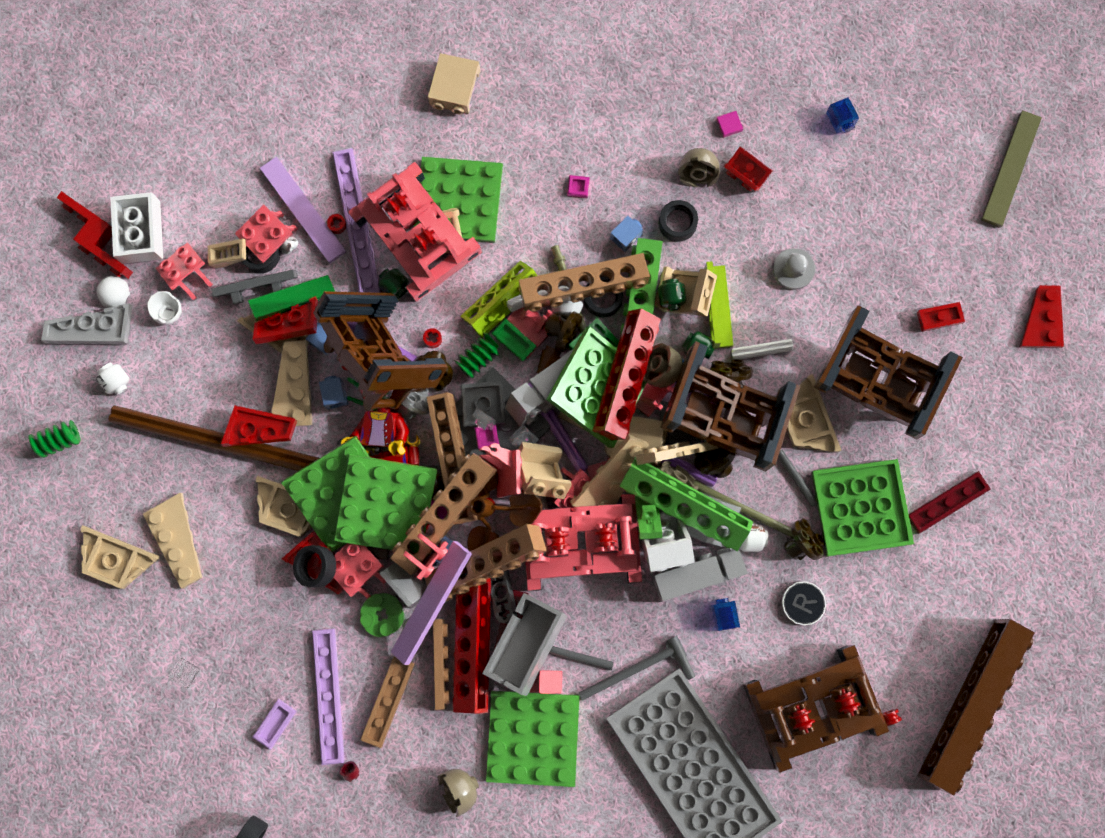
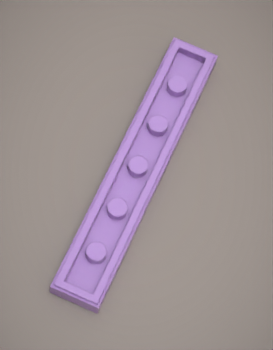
[260,157,346,264]
[391,541,472,665]
[312,629,344,765]

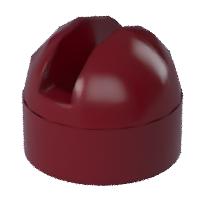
[340,761,360,782]

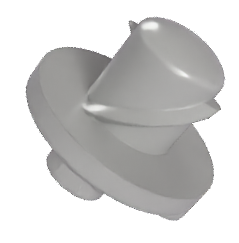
[773,248,815,290]
[395,389,430,419]

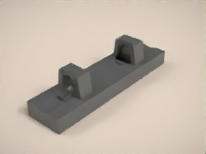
[211,269,298,304]

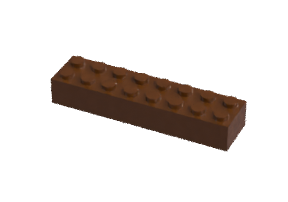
[917,619,1035,796]

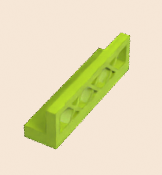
[460,261,538,338]
[704,261,734,349]

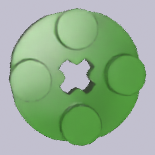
[360,593,405,637]

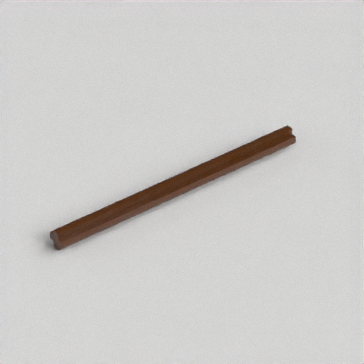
[108,405,319,471]

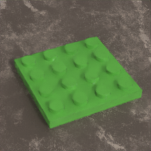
[414,157,503,243]
[546,327,647,448]
[282,436,370,552]
[334,454,437,553]
[811,459,914,557]
[486,690,580,787]

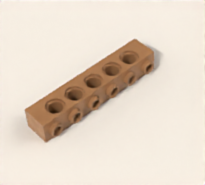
[519,253,650,312]
[427,392,478,525]
[390,453,497,575]
[425,524,547,602]

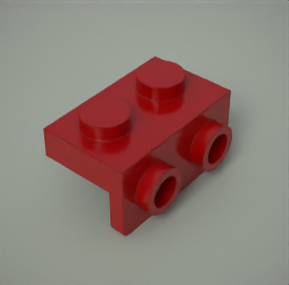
[723,146,773,192]

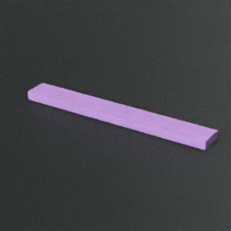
[332,148,381,293]

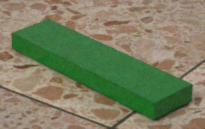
[248,275,335,321]

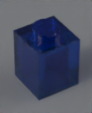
[826,97,859,133]
[711,598,740,631]

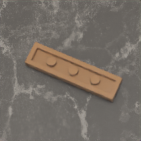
[433,619,450,710]
[361,656,415,748]

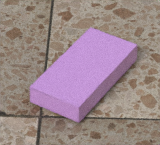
[253,699,297,750]

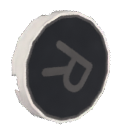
[781,581,826,626]

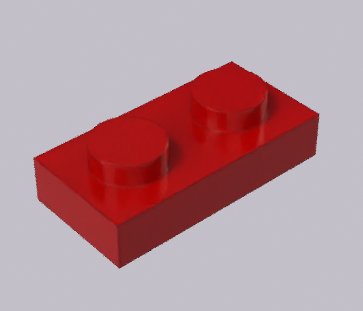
[917,302,965,332]

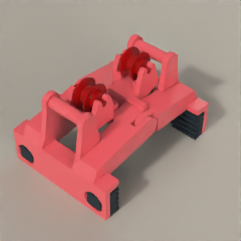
[348,162,482,302]
[526,494,642,591]

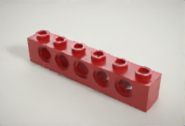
[592,308,661,440]
[453,578,491,714]

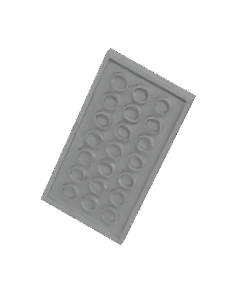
[606,668,783,838]

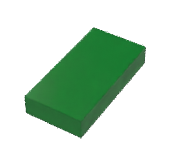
[491,318,537,362]

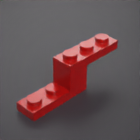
[56,191,133,279]

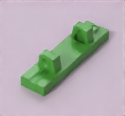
[635,482,662,539]

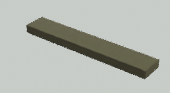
[981,110,1042,228]

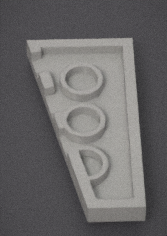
[41,303,132,345]

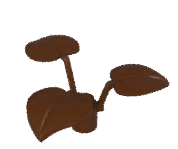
[467,471,542,551]

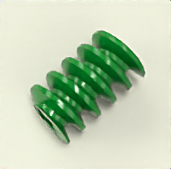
[454,332,499,379]
[28,420,81,458]

